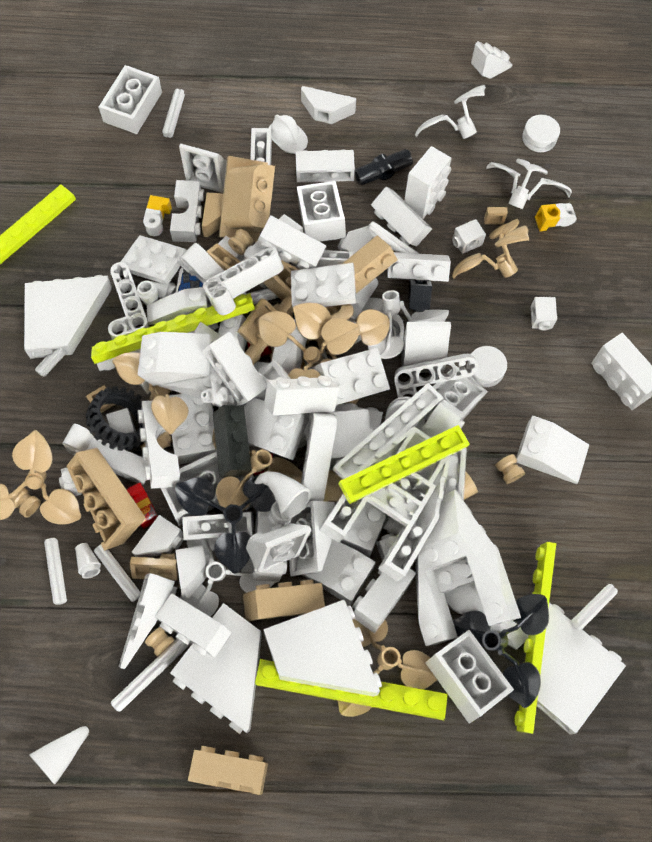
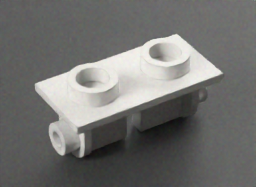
[201,382,239,408]

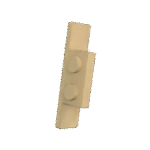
[237,296,293,364]

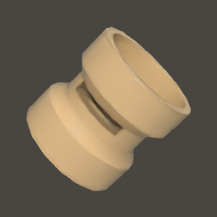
[495,454,525,484]
[11,488,41,518]

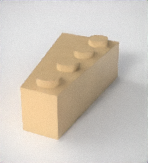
[67,448,146,551]

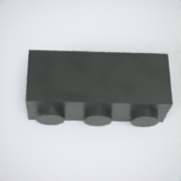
[213,405,252,478]

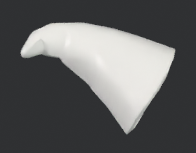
[255,471,311,519]
[29,726,89,784]

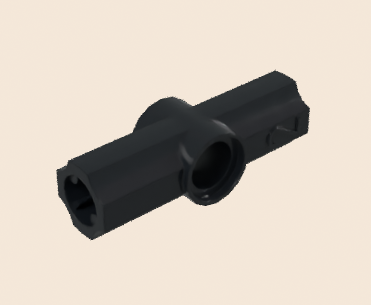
[354,149,413,186]

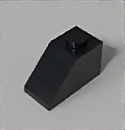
[408,279,432,312]

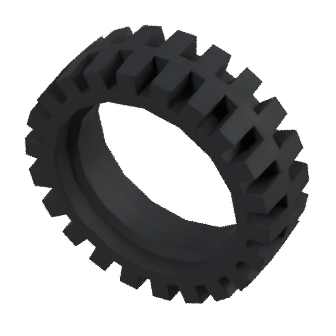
[85,386,146,451]

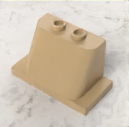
[219,156,275,243]

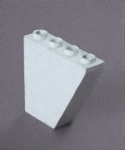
[24,275,112,359]
[263,600,382,697]
[170,603,262,734]
[537,603,626,734]

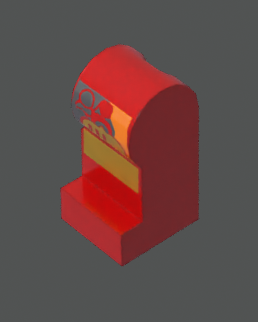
[126,482,158,529]

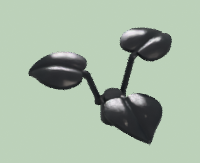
[175,475,276,574]
[453,594,549,708]

